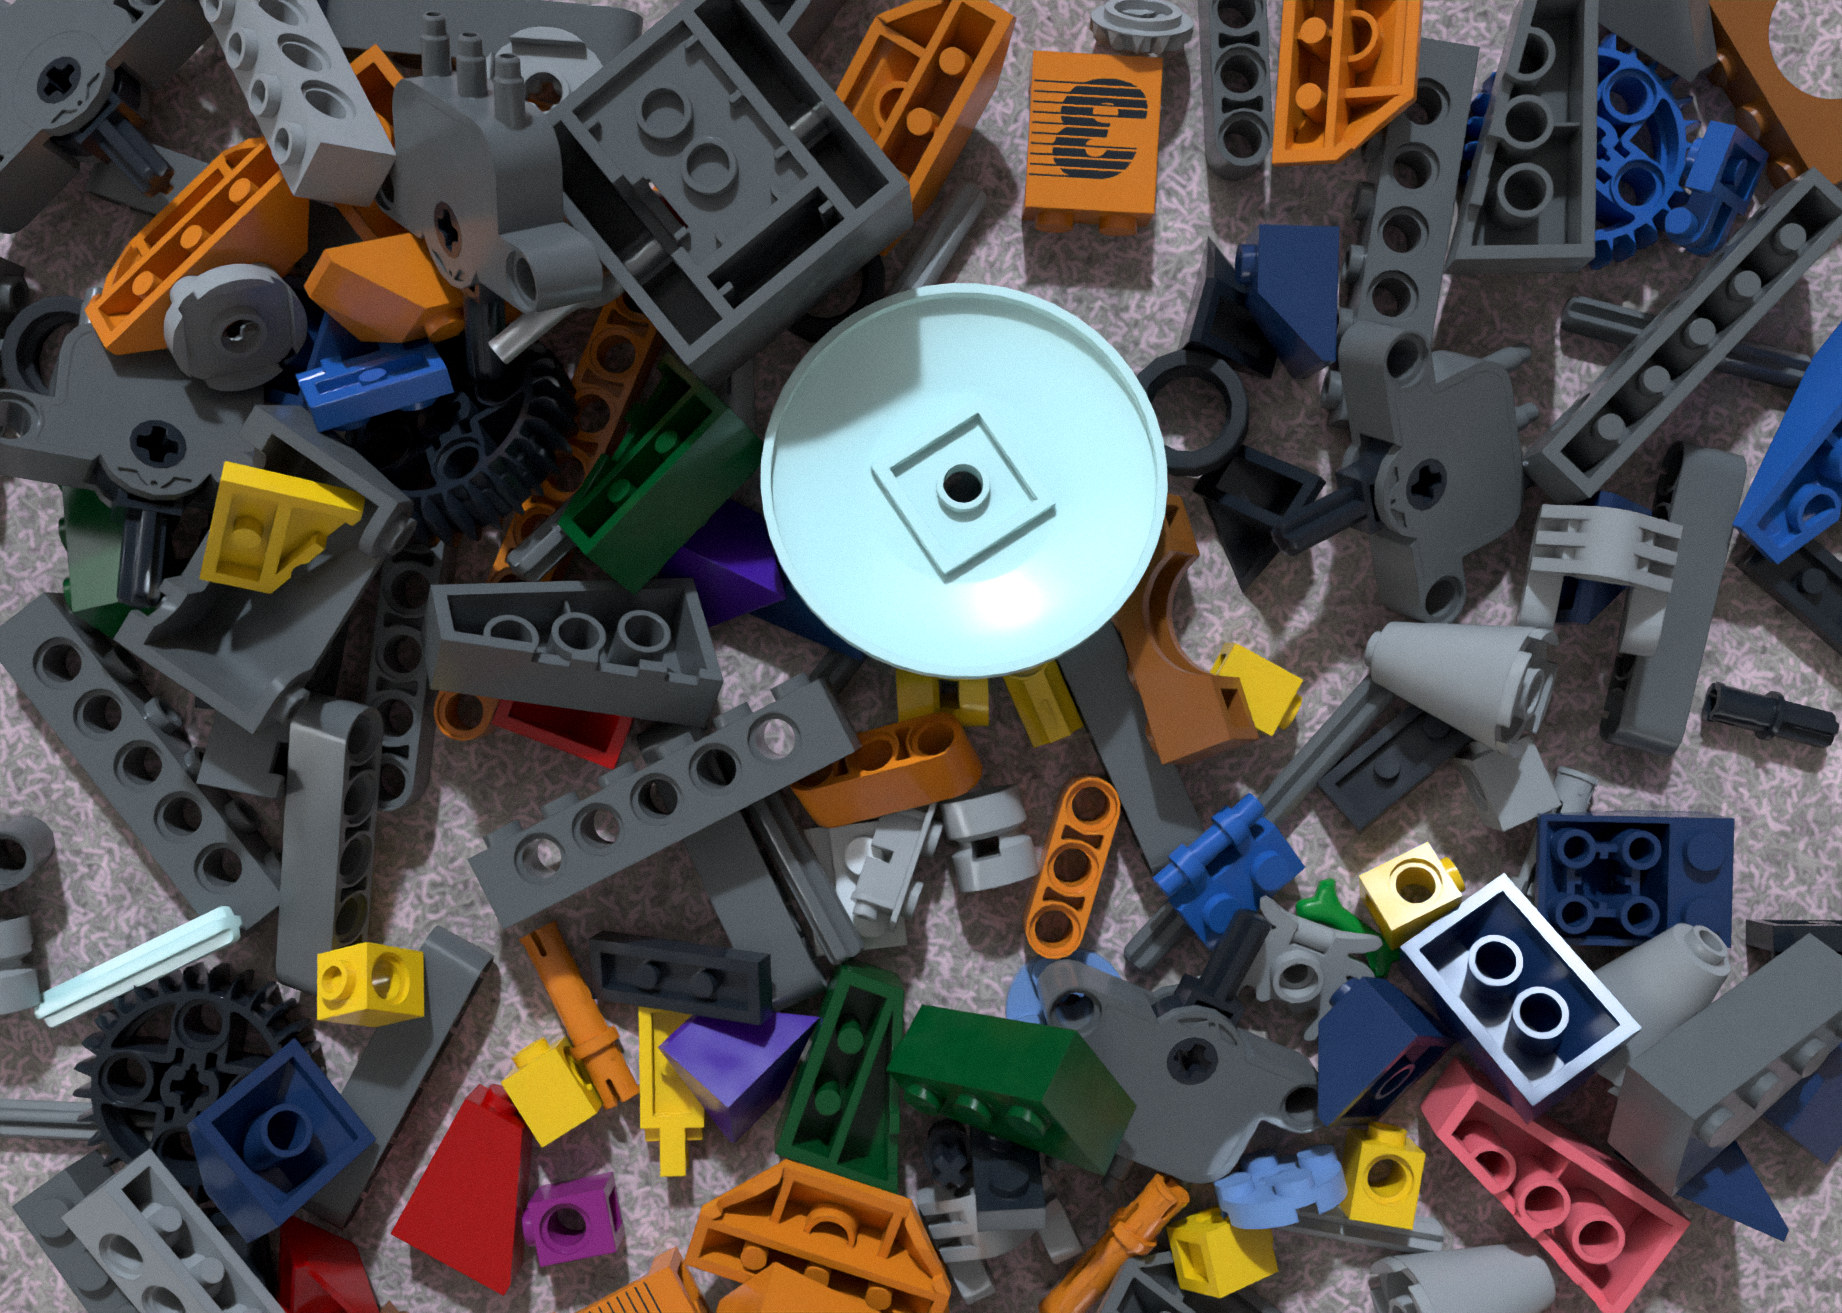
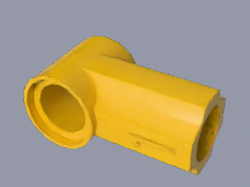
[1001,660,1084,748]

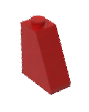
[391,1084,533,1296]

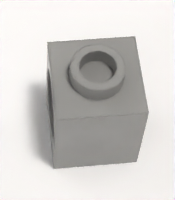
[1454,734,1562,832]

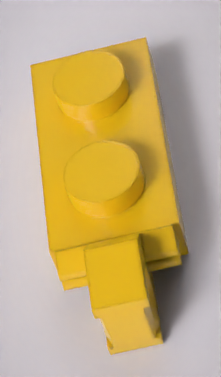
[638,1006,707,1177]

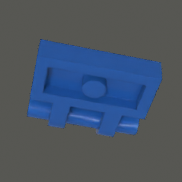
[1664,120,1769,258]
[295,337,454,433]
[1152,793,1306,952]

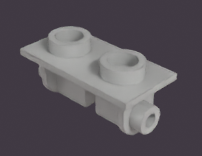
[850,802,944,933]

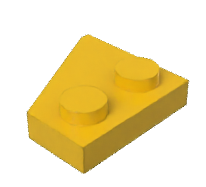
[199,461,365,594]

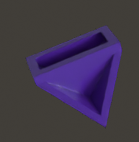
[658,499,787,628]
[658,1012,820,1143]

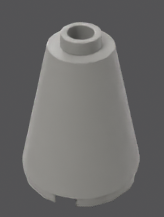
[1364,621,1559,759]
[1589,923,1731,1097]
[1370,1242,1559,1313]

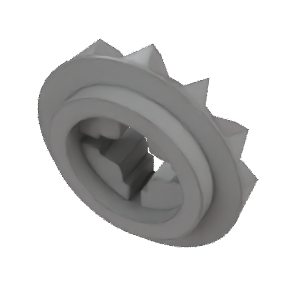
[1089,0,1194,55]

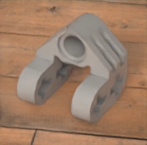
[1516,504,1683,658]
[917,1152,1084,1305]

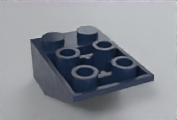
[1535,810,1735,948]

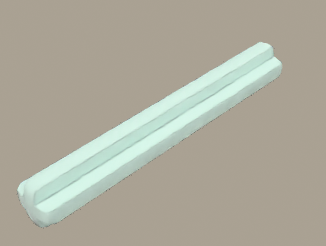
[34,906,244,1028]

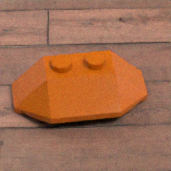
[835,0,1017,256]
[1272,0,1424,167]
[84,134,309,355]
[304,232,522,343]
[683,1159,952,1313]

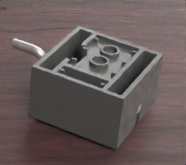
[488,0,914,391]

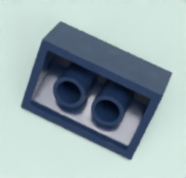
[1399,873,1641,1125]

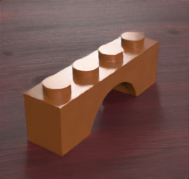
[1706,0,1842,190]
[1111,493,1259,765]

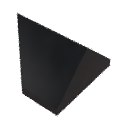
[1177,236,1277,379]
[1192,444,1326,593]

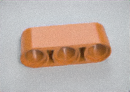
[789,712,983,828]
[1022,773,1121,959]

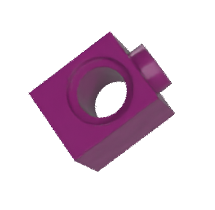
[522,1172,625,1267]

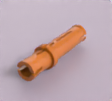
[519,920,640,1110]
[1038,1171,1190,1313]

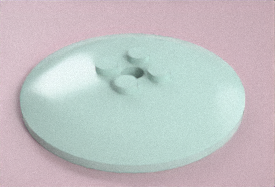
[761,283,1168,679]

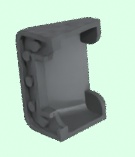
[113,405,417,734]

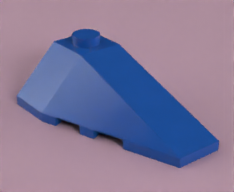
[1732,321,1842,564]

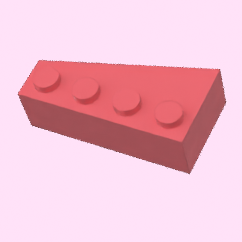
[1419,1056,1691,1313]

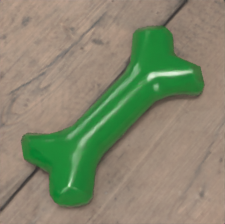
[1295,878,1400,979]

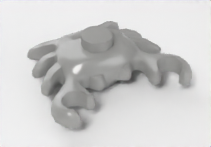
[1196,895,1383,1041]

